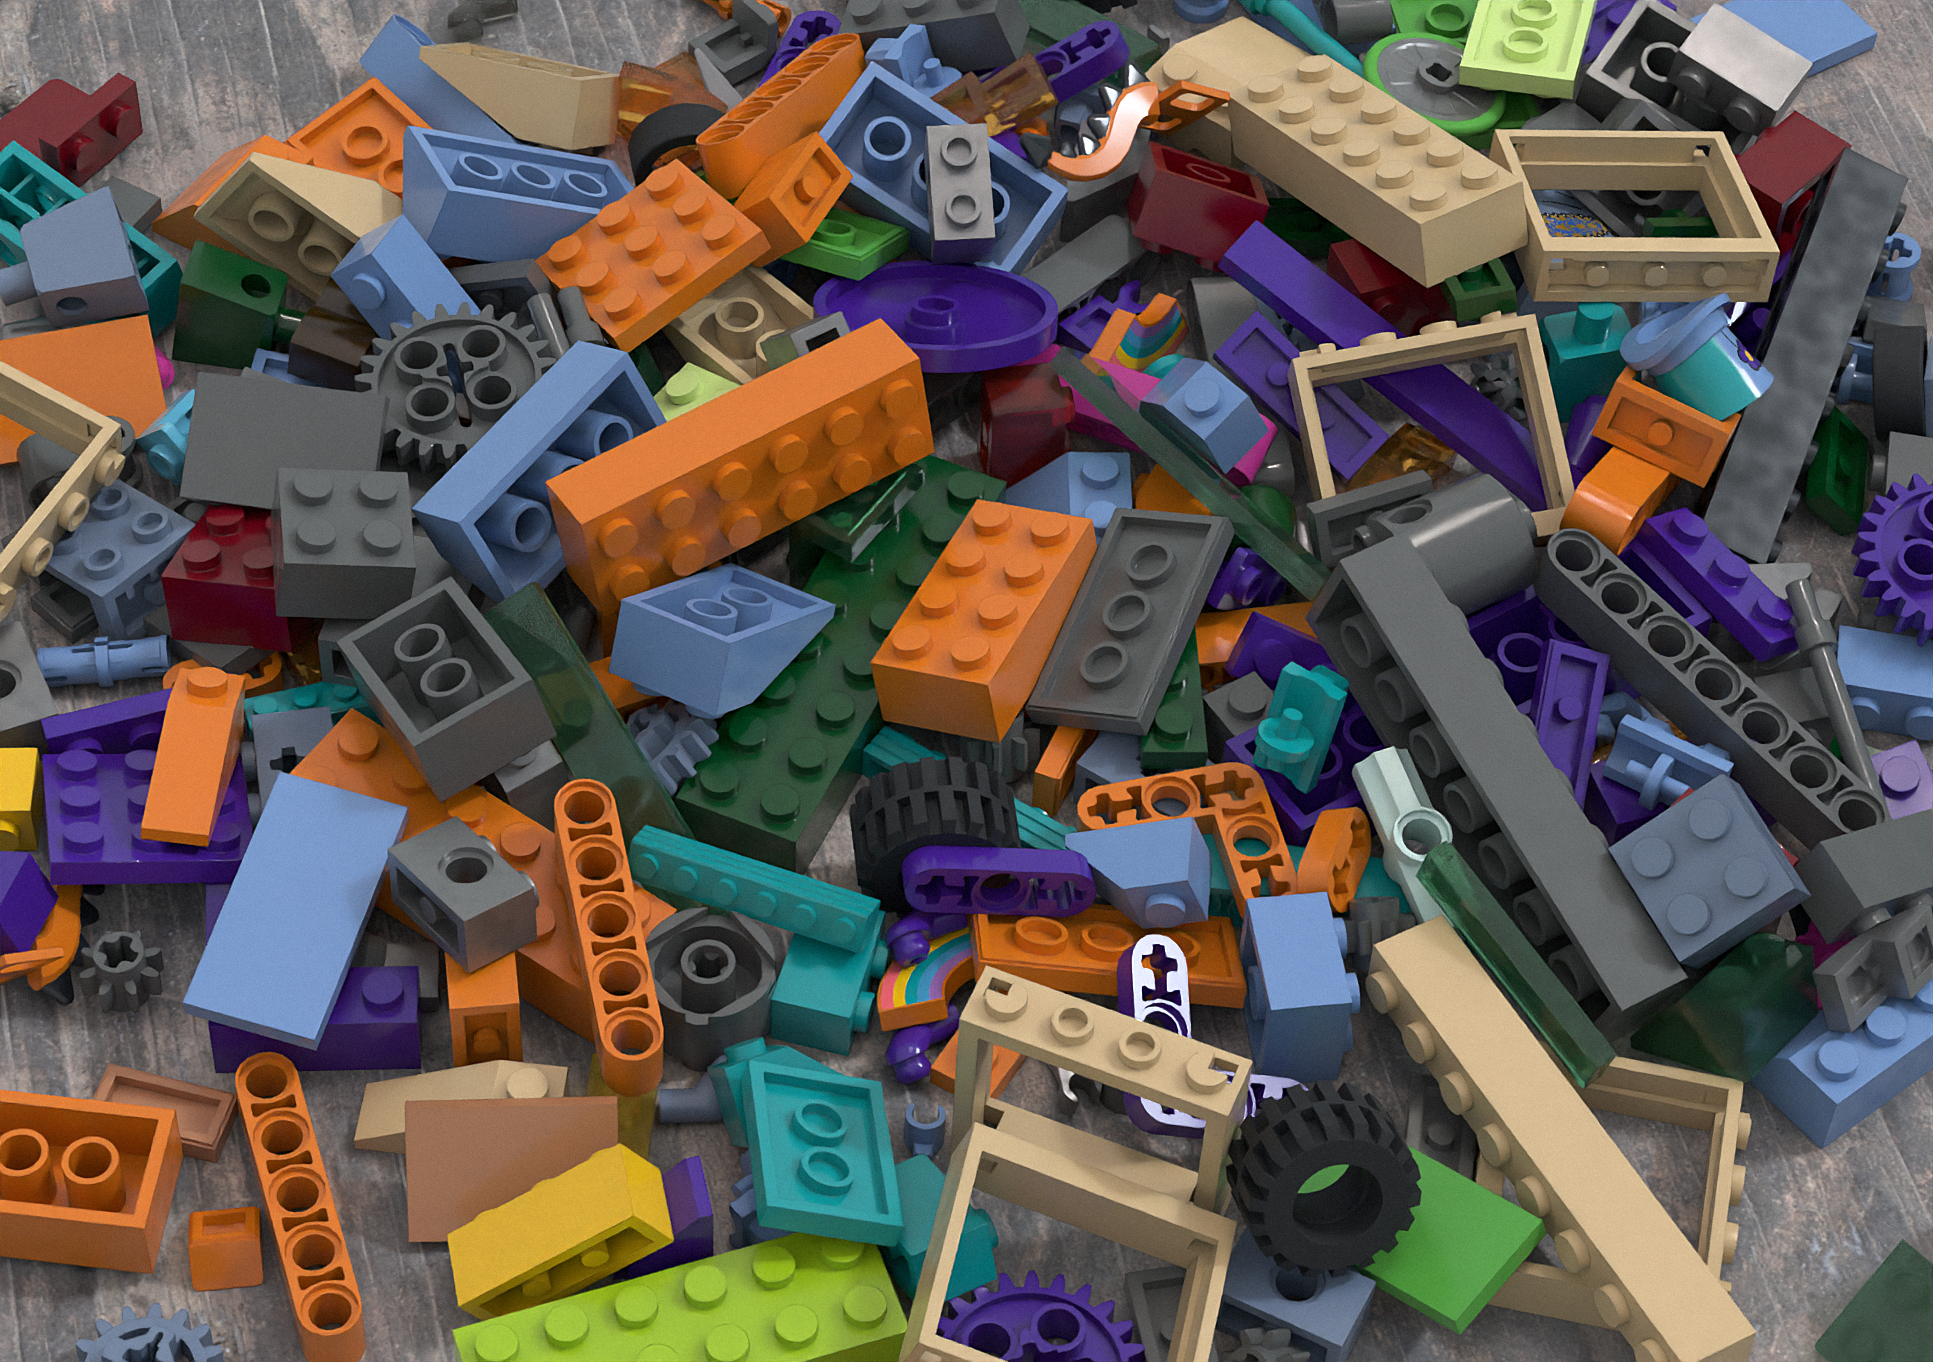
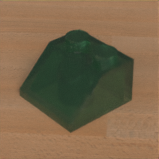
[1630,931,1818,1083]

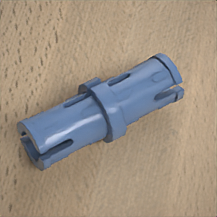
[37,635,172,689]

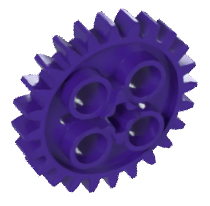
[1851,473,1933,647]
[936,1270,1145,1362]

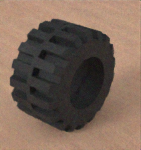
[849,756,1021,918]
[1226,1080,1422,1278]

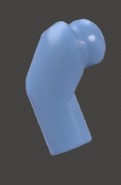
[1594,691,1651,747]

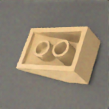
[1145,16,1313,169]
[419,42,625,155]
[193,152,403,303]
[661,263,813,386]

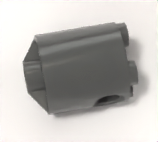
[1350,472,1538,616]

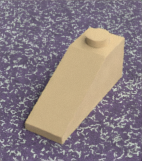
[354,1060,570,1154]

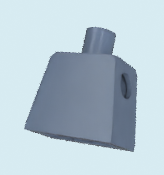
[0,186,150,327]

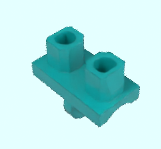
[1252,662,1350,794]

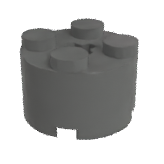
[645,907,776,1072]

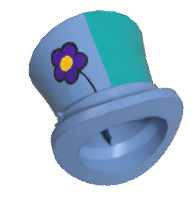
[1620,293,1774,421]

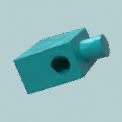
[1524,302,1642,424]

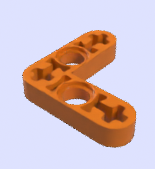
[1076,762,1298,920]

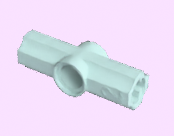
[1352,746,1484,941]

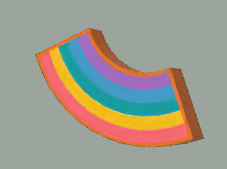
[1089,293,1189,373]
[877,917,975,1032]

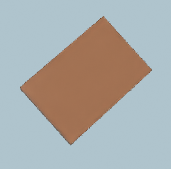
[404,1096,618,1242]

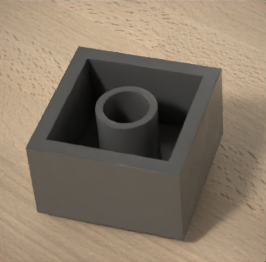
[270,467,416,619]

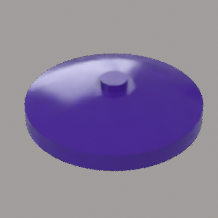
[813,261,1058,373]

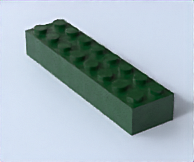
[676,455,1007,876]

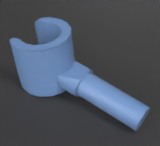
[903,1103,946,1161]

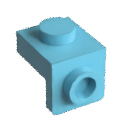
[135,389,195,486]

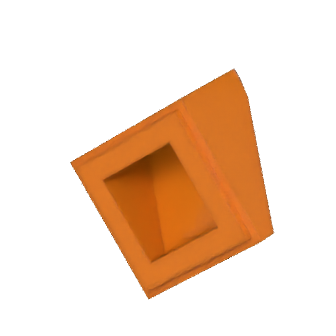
[188,1206,264,1291]

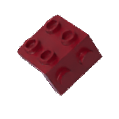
[0,72,143,187]

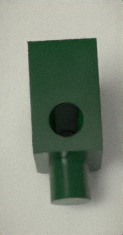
[172,240,307,370]

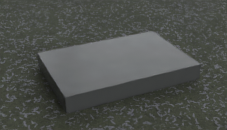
[179,371,390,511]

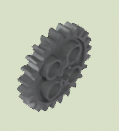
[355,302,557,474]

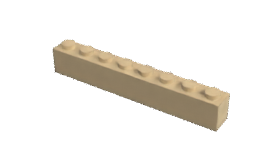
[1365,914,1757,1362]

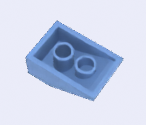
[609,563,836,719]

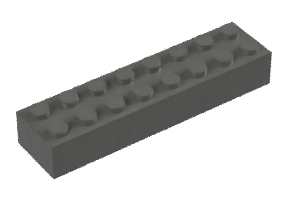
[1305,531,1688,1051]

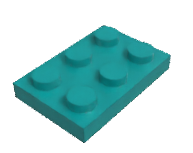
[741,1060,904,1247]

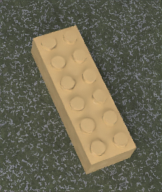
[1227,54,1529,288]

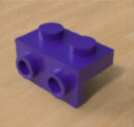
[1202,547,1292,611]

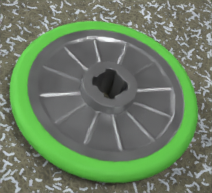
[1363,32,1506,137]

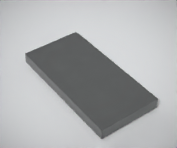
[1025,508,1235,736]

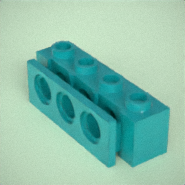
[0,140,183,339]

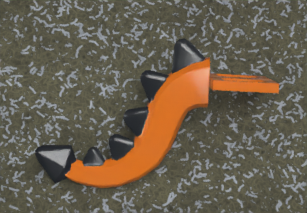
[1018,61,1230,182]
[0,877,105,1006]

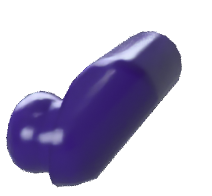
[885,909,967,967]
[885,1001,960,1085]

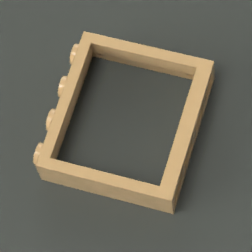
[1489,129,1780,302]
[1287,311,1575,575]
[0,361,125,622]
[950,965,1253,1241]
[1473,1041,1752,1331]
[898,1122,1237,1362]

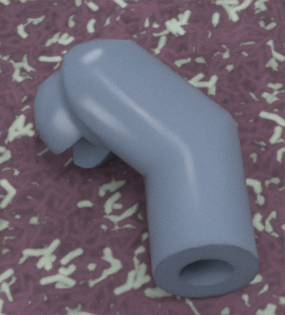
[660,1055,726,1124]

